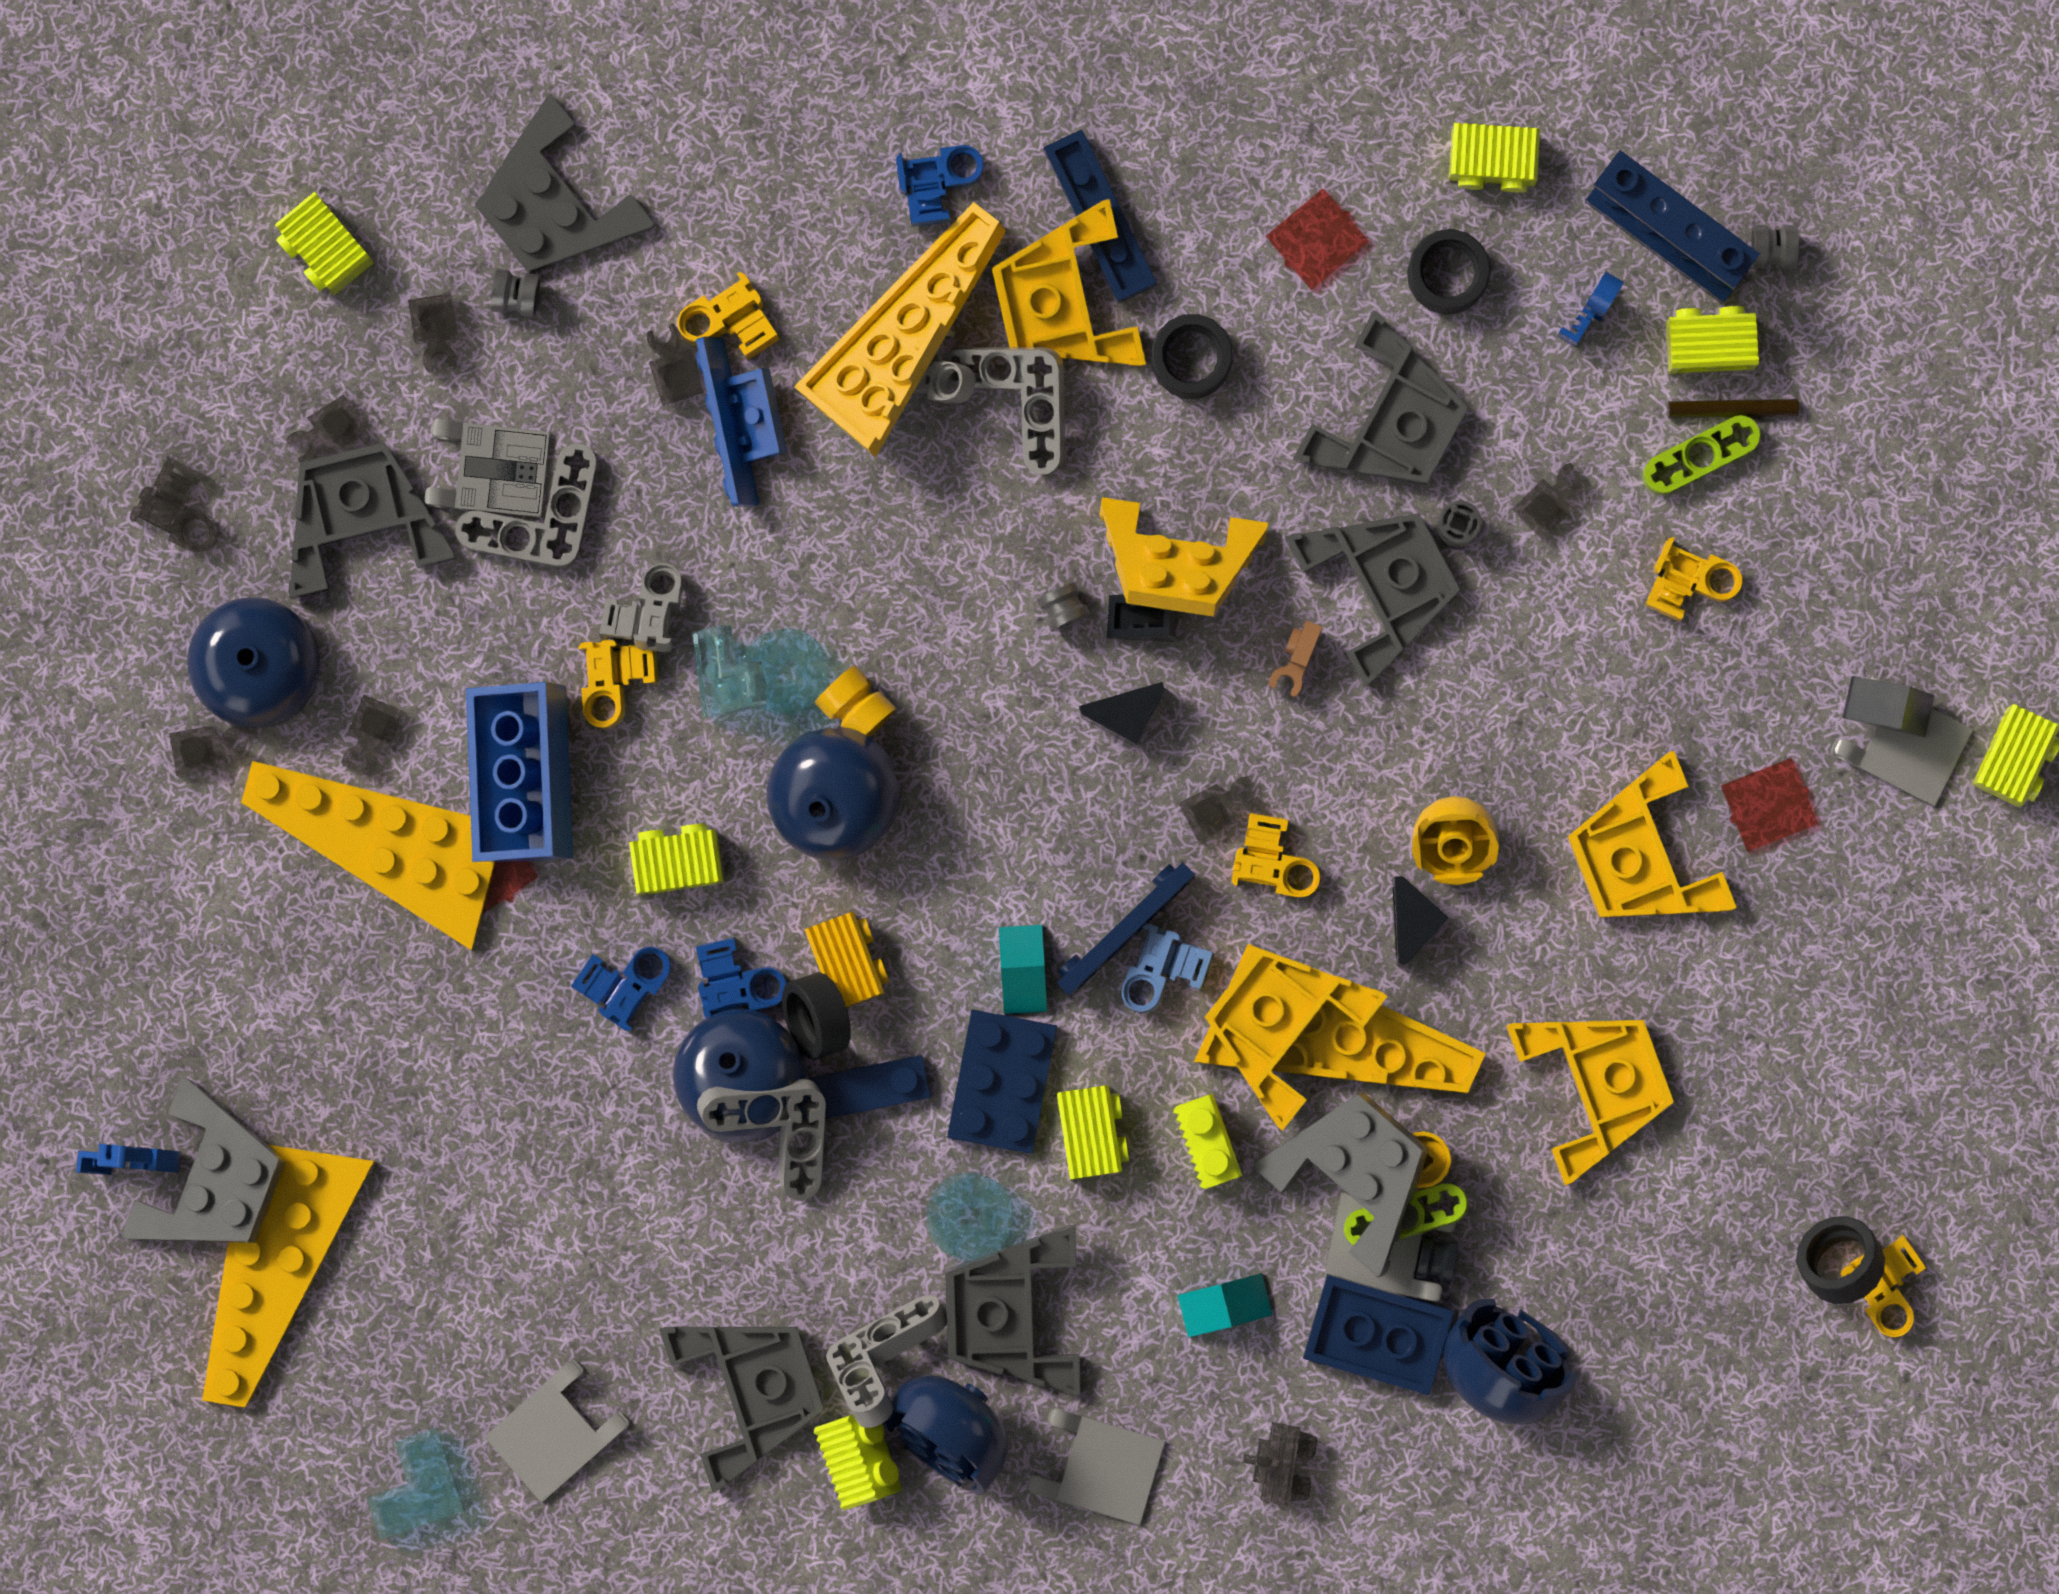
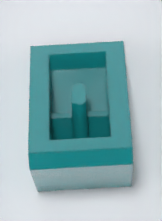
[999,925,1047,1014]
[1177,1273,1272,1337]

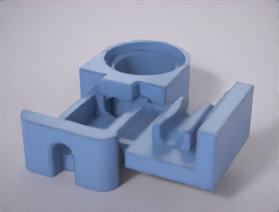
[1121,924,1215,1013]

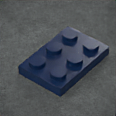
[947,1009,1057,1154]
[1303,1273,1454,1395]

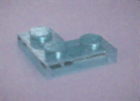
[692,625,767,718]
[366,1427,465,1540]

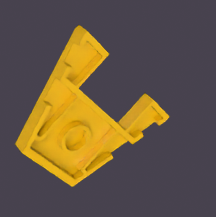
[992,199,1146,366]
[1099,497,1268,617]
[1567,750,1737,918]
[1204,948,1388,1131]
[1506,1020,1674,1186]

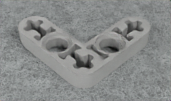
[942,347,1066,475]
[455,443,597,568]
[697,1079,826,1201]
[826,1295,947,1428]

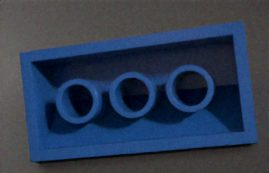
[466,682,573,862]

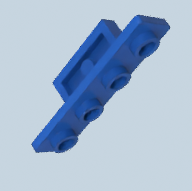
[696,336,788,507]

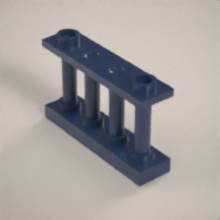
[1585,150,1760,305]

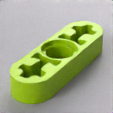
[1642,415,1760,495]
[1344,1183,1469,1246]

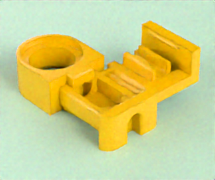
[677,272,780,361]
[1644,537,1742,622]
[578,640,659,729]
[1231,812,1320,897]
[1841,1234,1926,1337]

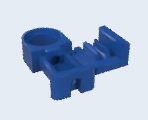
[896,145,983,227]
[1557,271,1624,347]
[696,937,787,1018]
[571,946,670,1031]
[76,1144,181,1175]

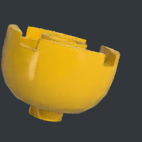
[1412,796,1499,885]

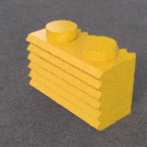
[804,911,889,1008]

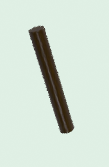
[1668,399,1799,418]

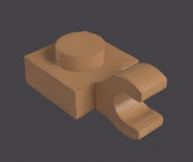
[1269,620,1322,698]

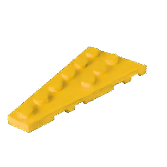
[794,202,1006,458]
[241,761,496,951]
[1193,943,1486,1093]
[202,1144,375,1407]

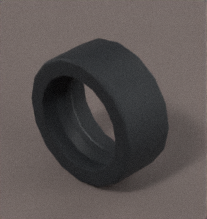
[1407,229,1491,315]
[1151,314,1233,399]
[782,972,851,1060]
[1796,1216,1885,1304]

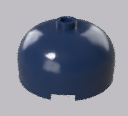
[187,597,320,728]
[766,726,901,861]
[673,1009,806,1143]
[1444,1299,1577,1425]
[882,1375,1008,1495]

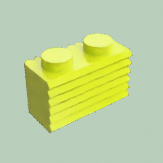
[1449,123,1540,193]
[275,192,373,295]
[1666,306,1759,374]
[1972,704,2059,807]
[629,823,725,896]
[1057,1085,1129,1180]
[1172,1093,1243,1189]
[814,1414,903,1511]

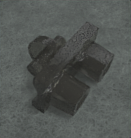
[1242,1422,1318,1506]

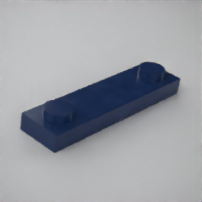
[1043,129,1157,304]
[1057,862,1195,998]
[799,1055,930,1119]

